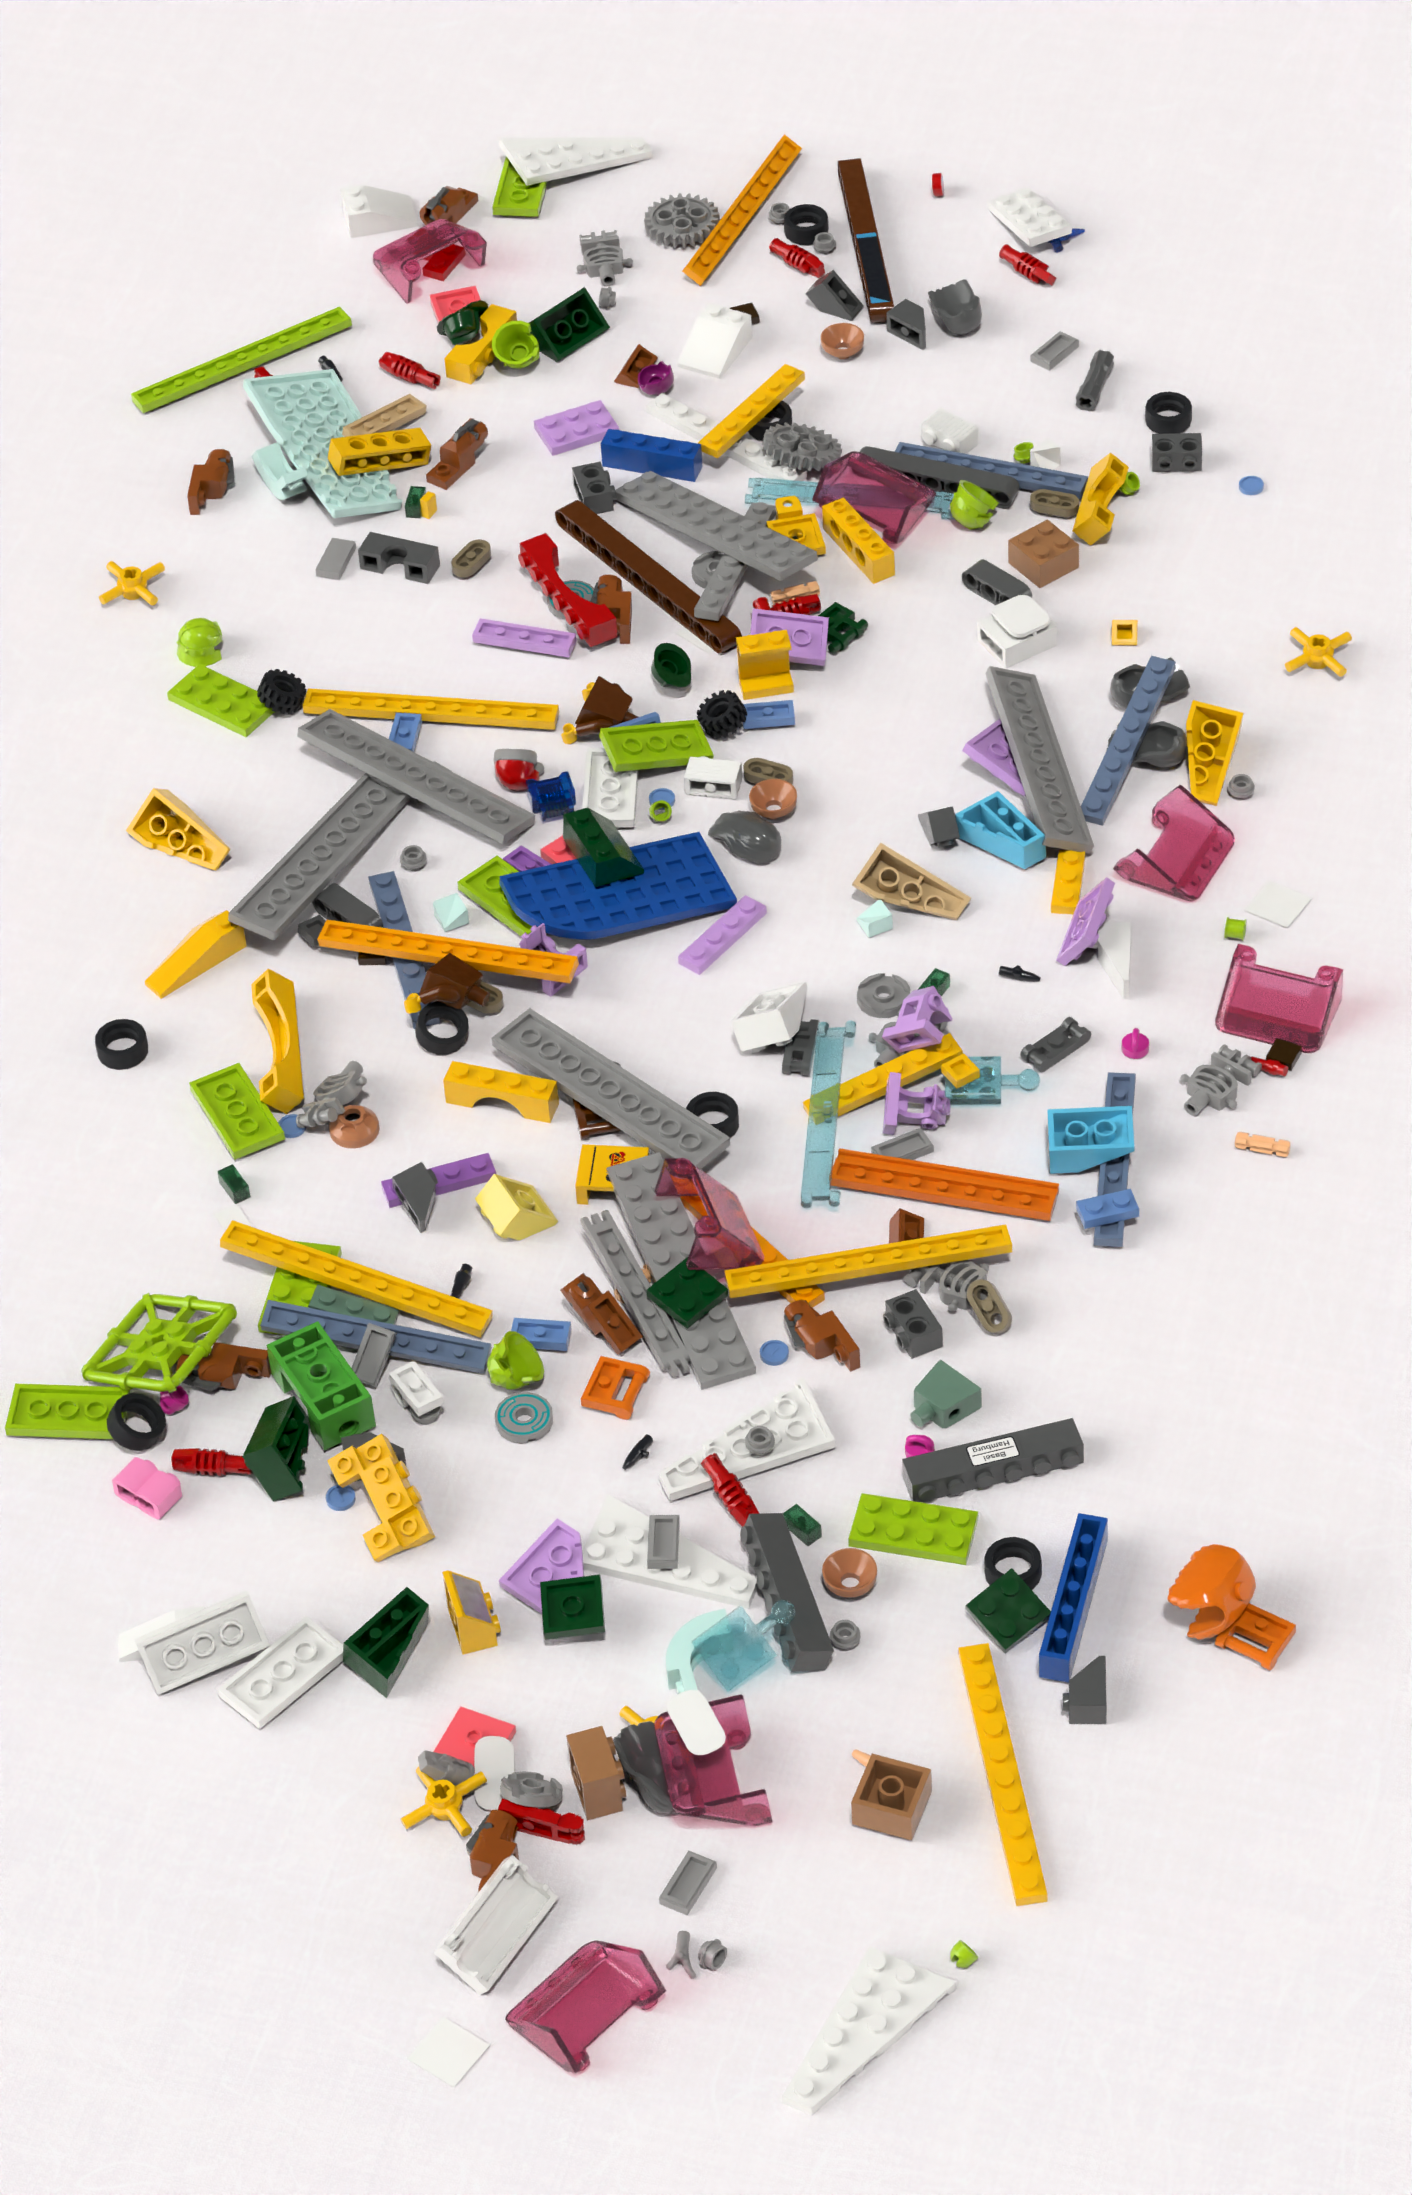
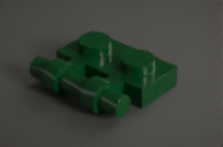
[818,602,868,654]

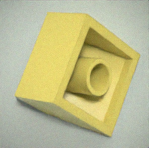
[475,1174,558,1241]

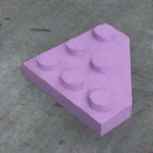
[962,719,1026,796]
[499,1518,584,1614]

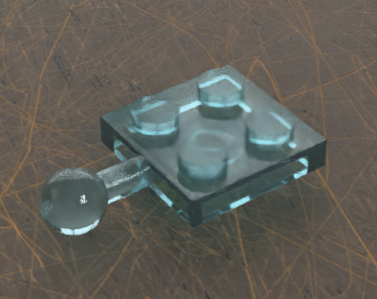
[945,1056,1040,1105]
[691,1600,796,1692]

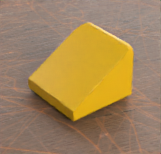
[1112,620,1138,646]

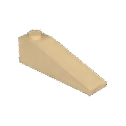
[852,842,971,920]

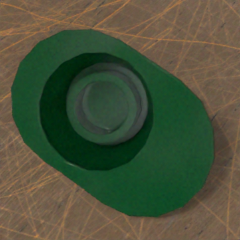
[437,300,488,345]
[651,643,691,688]

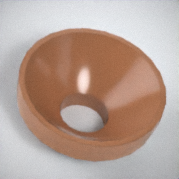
[821,323,864,359]
[749,779,797,820]
[329,1105,380,1149]
[822,1548,877,1598]

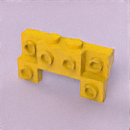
[327,1434,435,1562]

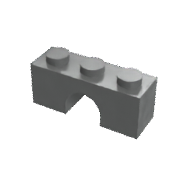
[358,532,440,584]

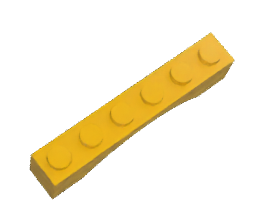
[251,969,304,1114]

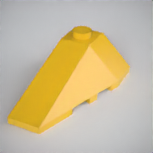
[1186,700,1244,806]
[126,788,230,870]

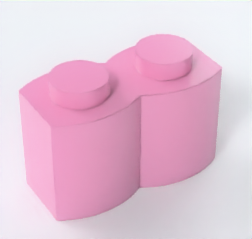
[112,1457,182,1519]

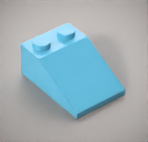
[1047,1106,1135,1174]

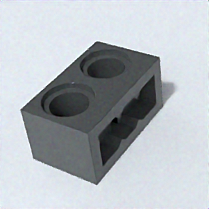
[1152,433,1202,472]
[572,462,617,514]
[883,1289,943,1359]

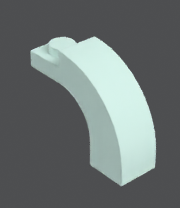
[251,442,308,500]
[666,1609,733,1694]

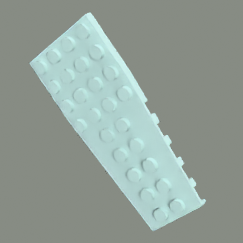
[243,369,402,518]

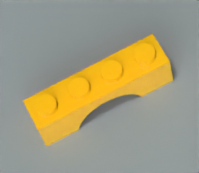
[444,304,517,384]
[1072,452,1129,546]
[443,1061,559,1123]

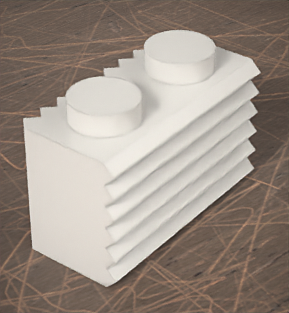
[921,408,978,454]
[684,756,742,800]

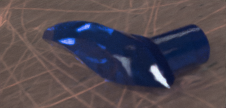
[1047,228,1085,253]

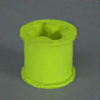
[1225,917,1247,941]

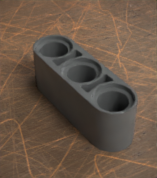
[961,559,1032,605]
[312,883,383,928]

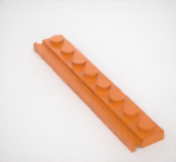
[829,1148,1059,1221]

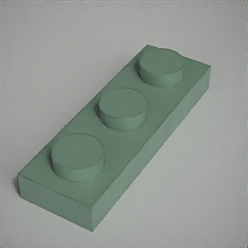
[308,1285,399,1325]

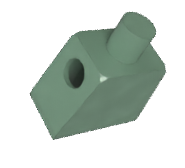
[910,1359,982,1429]

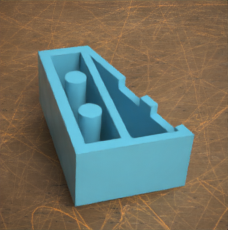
[955,791,1046,869]

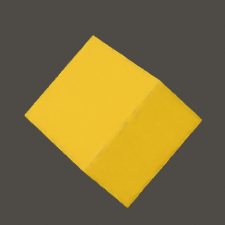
[420,491,437,519]

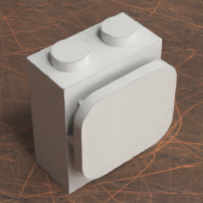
[977,595,1058,669]

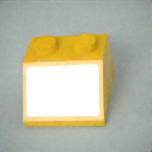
[442,1570,501,1655]

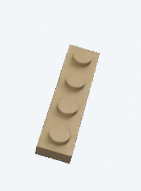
[342,394,427,437]

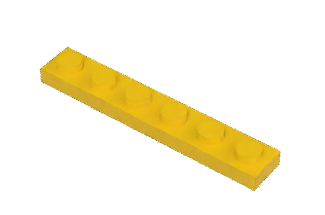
[698,364,805,458]
[803,1033,963,1127]

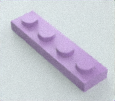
[472,618,577,657]
[678,895,767,975]

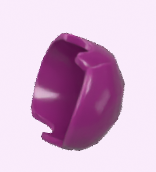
[638,361,674,396]

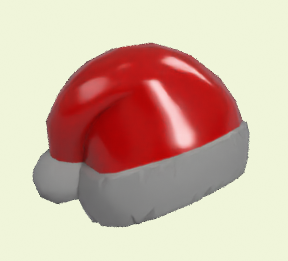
[493,749,544,791]

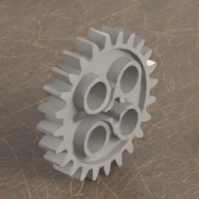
[644,193,720,248]
[762,422,842,471]

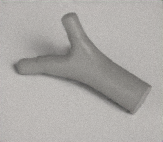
[666,1931,696,1979]

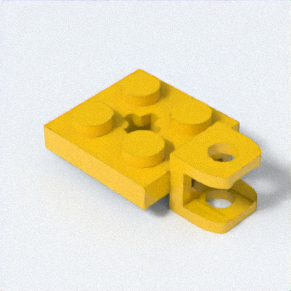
[766,496,826,555]

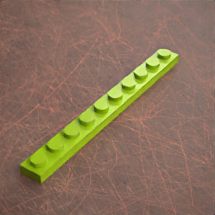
[131,306,352,413]

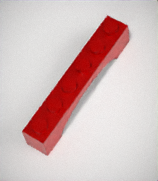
[518,533,617,647]

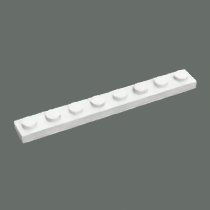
[646,393,807,490]

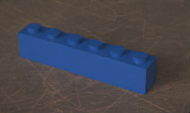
[1039,1513,1108,1683]

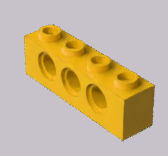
[328,428,431,476]
[822,497,895,584]

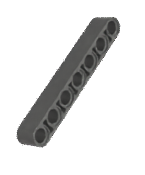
[851,446,1020,509]

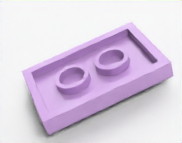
[534,400,619,456]
[750,608,829,666]
[1056,877,1115,966]

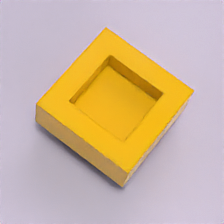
[941,1053,980,1089]

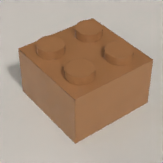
[1008,519,1079,588]
[566,1726,627,1821]
[851,1753,932,1840]

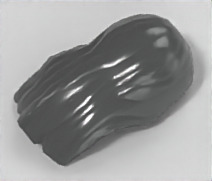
[928,279,982,335]
[1110,657,1190,708]
[1106,721,1187,767]
[708,810,781,863]
[613,1721,695,1814]

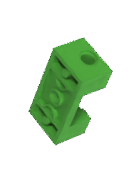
[266,1321,376,1450]

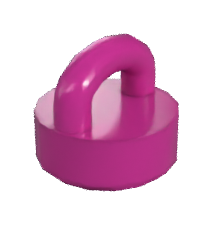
[1122,1028,1149,1059]
[160,1385,189,1415]
[905,1435,935,1458]

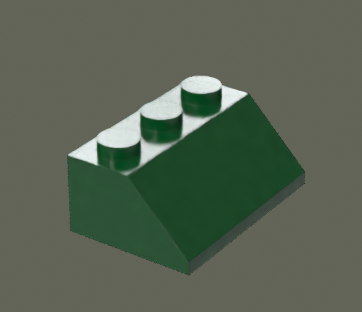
[529,287,610,362]
[563,807,644,887]

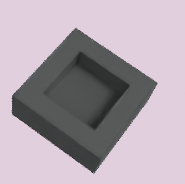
[298,915,326,947]

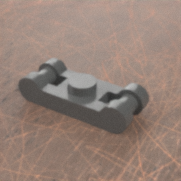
[1020,1017,1092,1072]
[782,1019,820,1076]

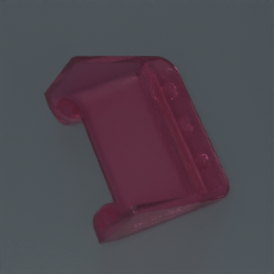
[372,219,487,304]
[812,451,936,544]
[1113,785,1235,902]
[1215,944,1344,1053]
[654,1158,764,1270]
[654,1694,773,1826]
[505,1940,666,2074]

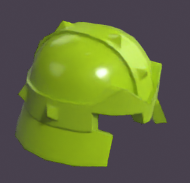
[492,321,540,369]
[950,480,999,530]
[176,617,222,667]
[487,1331,544,1390]

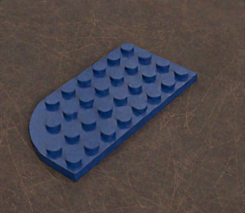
[499,832,737,940]

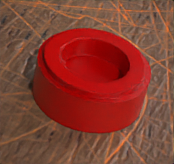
[932,172,944,197]

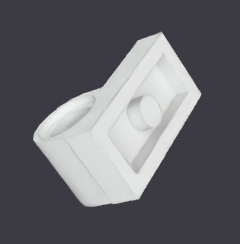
[389,1360,444,1416]

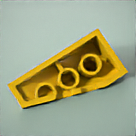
[145,910,247,999]

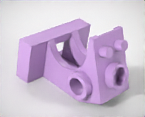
[519,923,588,997]
[882,986,952,1053]
[882,1072,951,1135]

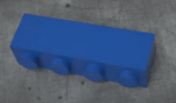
[601,429,703,482]

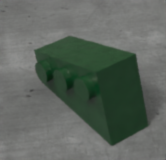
[242,1396,309,1502]
[343,1587,429,1698]

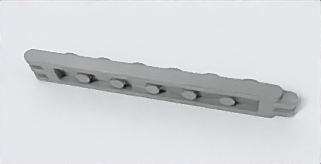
[580,1210,690,1377]

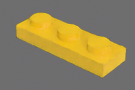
[1051,850,1085,915]

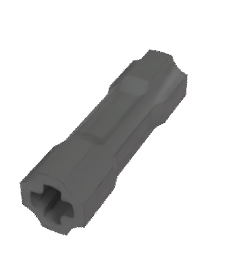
[1075,350,1114,411]

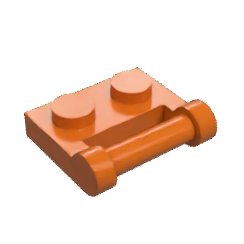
[581,1356,650,1420]
[1215,1603,1296,1671]

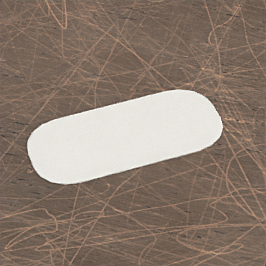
[667,1690,726,1755]
[474,1736,515,1810]

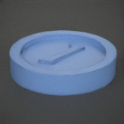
[1239,476,1264,495]
[649,788,675,810]
[278,1114,306,1138]
[760,1340,789,1366]
[326,1485,356,1511]

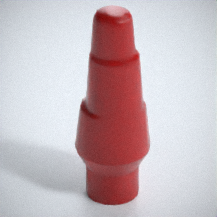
[1251,1056,1288,1076]

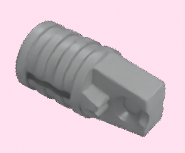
[418,1750,474,1786]

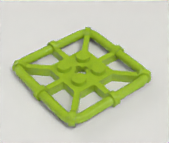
[81,1293,237,1393]

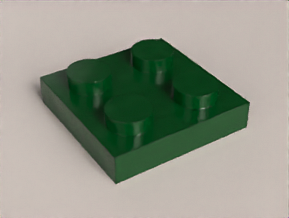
[646,1257,728,1329]
[965,1568,1051,1653]
[540,1574,605,1640]

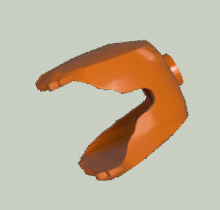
[1167,1544,1256,1640]

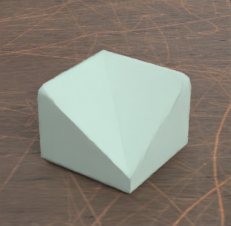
[433,893,469,932]
[857,899,893,938]

